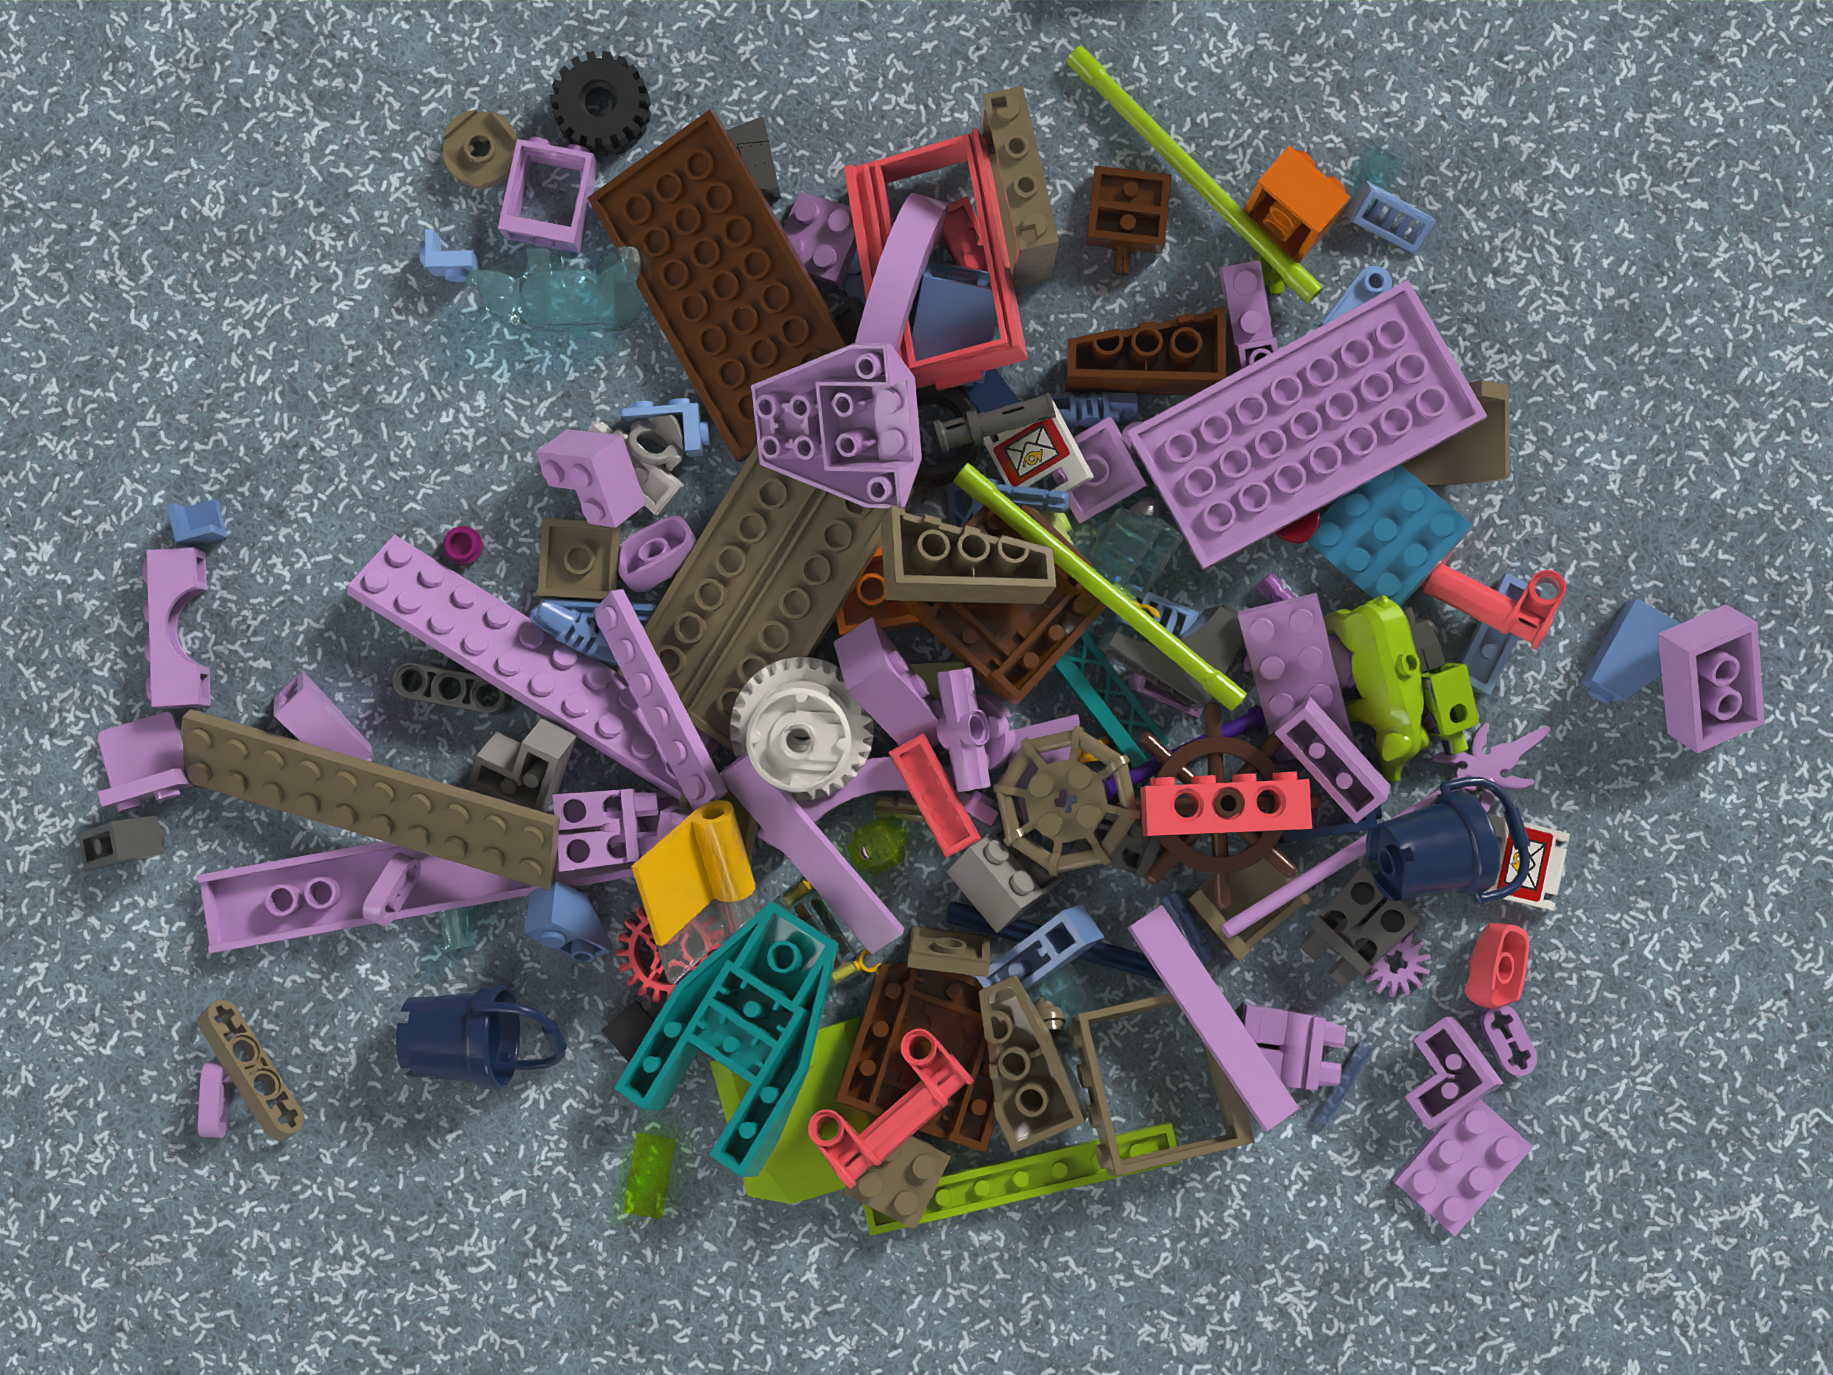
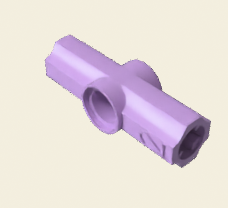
[937,667,991,792]

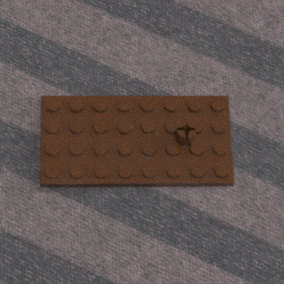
[587,109,849,462]

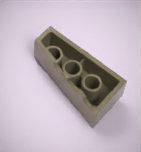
[881,505,1056,604]

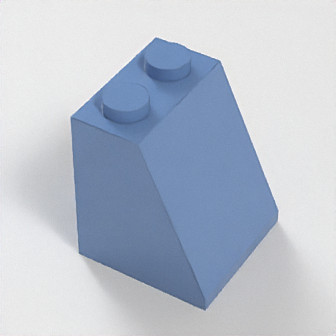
[911,261,997,386]

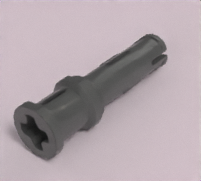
[933,393,1056,455]

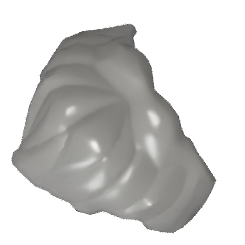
[626,415,686,472]

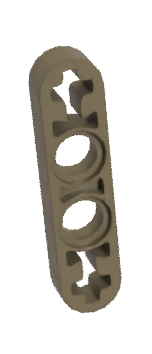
[198,1000,304,1141]

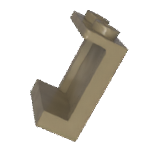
[1185,845,1312,961]

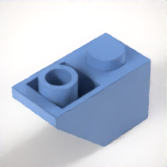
[524,880,612,963]

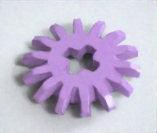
[1364,931,1431,998]

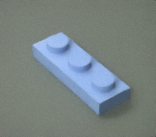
[1459,573,1542,696]

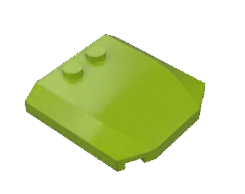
[709,1015,879,1204]

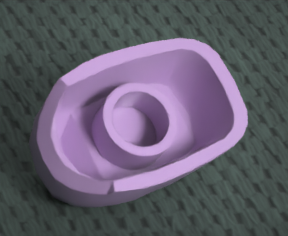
[618,516,697,592]

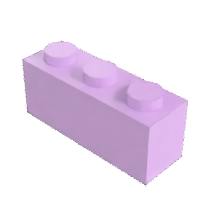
[1274,697,1391,823]

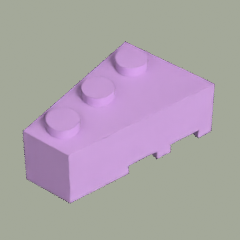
[834,617,943,748]

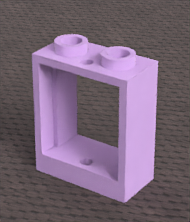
[498,137,599,253]

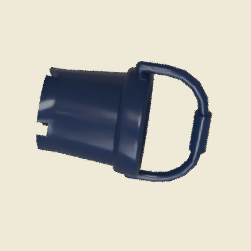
[1366,777,1531,904]
[396,984,567,1090]

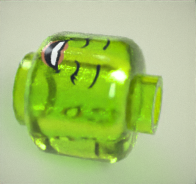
[848,817,909,875]

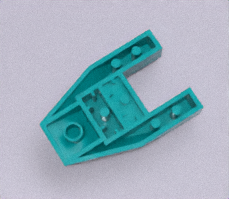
[614,901,839,1177]

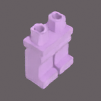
[552,789,660,872]
[1241,1003,1346,1091]

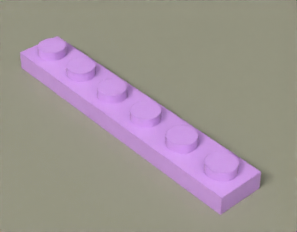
[592,589,728,812]

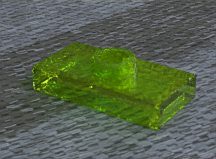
[622,1131,677,1219]

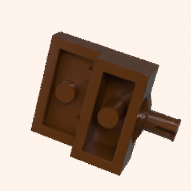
[1085,166,1172,276]

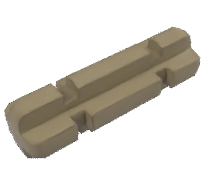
[875,796,927,823]

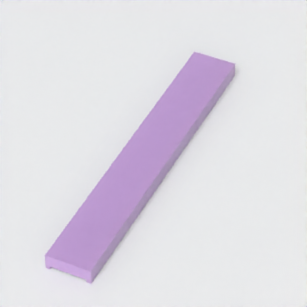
[197,790,757,953]

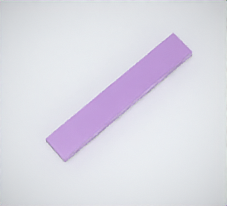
[719,752,904,954]
[1127,905,1299,1131]

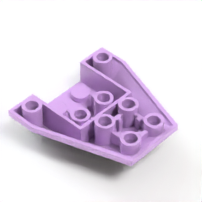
[751,343,922,508]

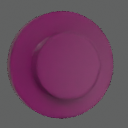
[443,526,483,565]

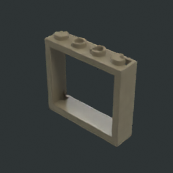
[980,86,1059,288]
[1068,983,1255,1176]

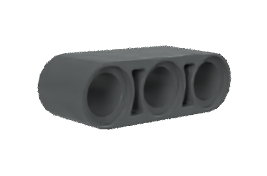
[392,663,512,715]

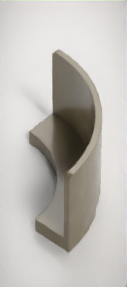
[1401,380,1510,486]

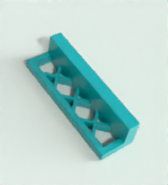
[1053,631,1170,769]

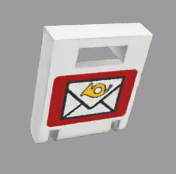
[984,399,1094,493]
[1484,814,1570,911]

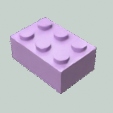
[1658,605,1765,754]

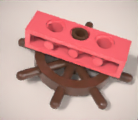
[1115,701,1322,910]

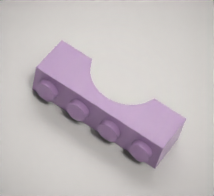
[142,547,211,709]

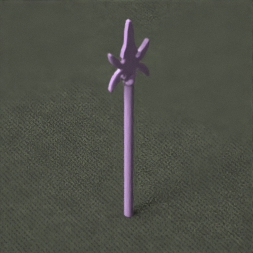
[1221,722,1551,938]

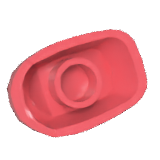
[1465,923,1529,1009]

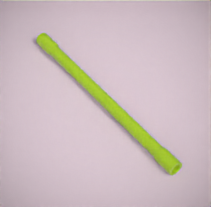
[1066,45,1324,304]
[953,463,1247,712]

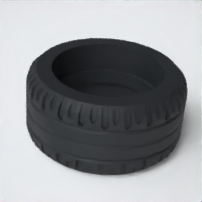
[913,384,980,487]

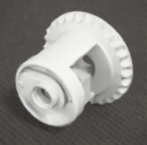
[730,657,874,800]

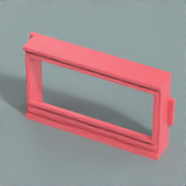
[844,128,1028,391]

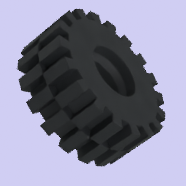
[550,51,651,157]

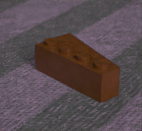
[1064,306,1226,396]

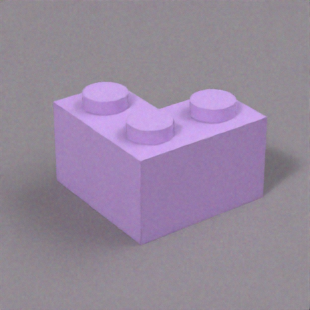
[536,429,646,528]
[1405,1017,1503,1131]

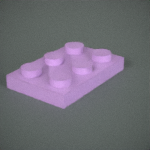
[1392,1099,1533,1236]

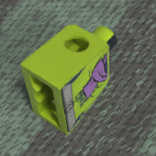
[1421,663,1479,755]

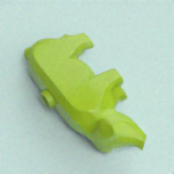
[1323,595,1432,781]

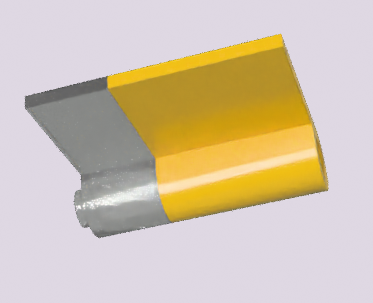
[631,800,762,984]

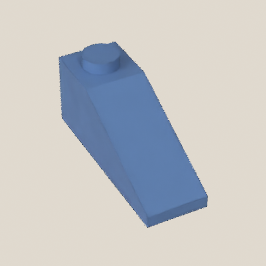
[976,904,1104,991]

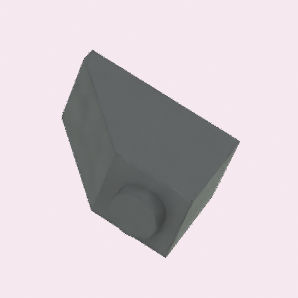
[78,815,165,871]

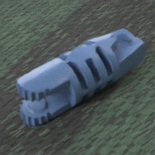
[1051,391,1138,429]
[529,600,618,666]

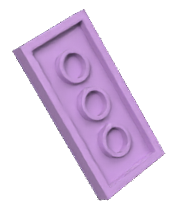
[1238,593,1355,762]

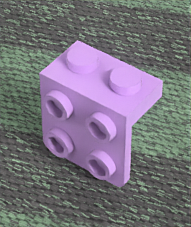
[97,712,193,813]

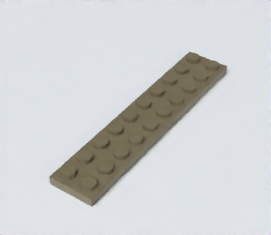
[182,709,560,890]

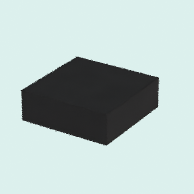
[601,1000,654,1063]

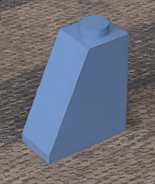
[1580,598,1681,704]

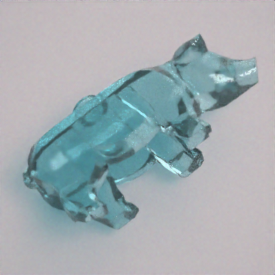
[463,247,648,339]

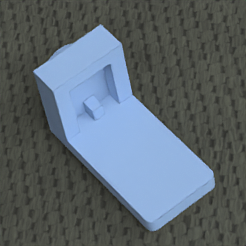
[620,398,711,457]

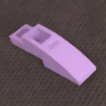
[1219,260,1278,372]

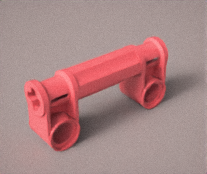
[1419,548,1566,650]
[808,1029,974,1189]

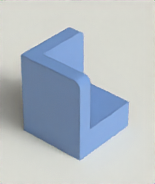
[167,499,228,548]

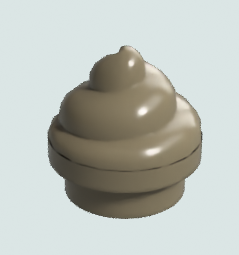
[1034,997,1066,1038]

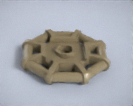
[993,726,1141,876]

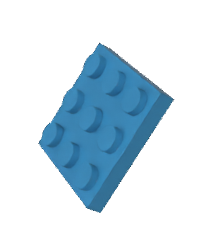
[1307,465,1474,607]

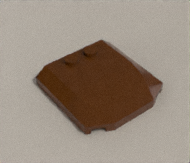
[904,505,1107,705]
[833,962,996,1153]

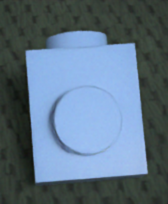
[419,229,479,282]

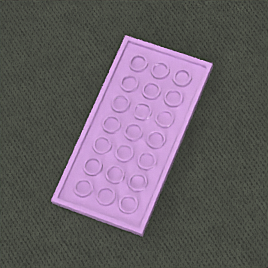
[1127,280,1487,571]

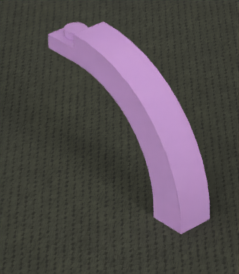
[855,193,949,353]
[757,757,999,852]

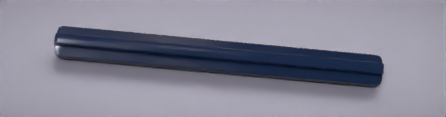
[946,902,1163,982]

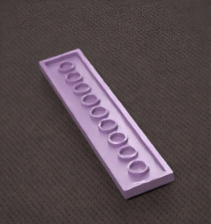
[347,535,721,801]

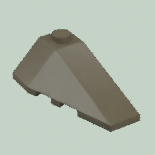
[979,974,1088,1152]

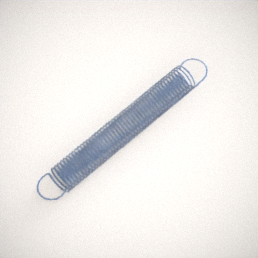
[1313,1033,1374,1134]

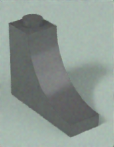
[1096,605,1244,709]

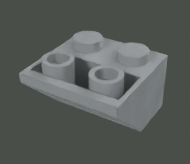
[947,820,1067,933]

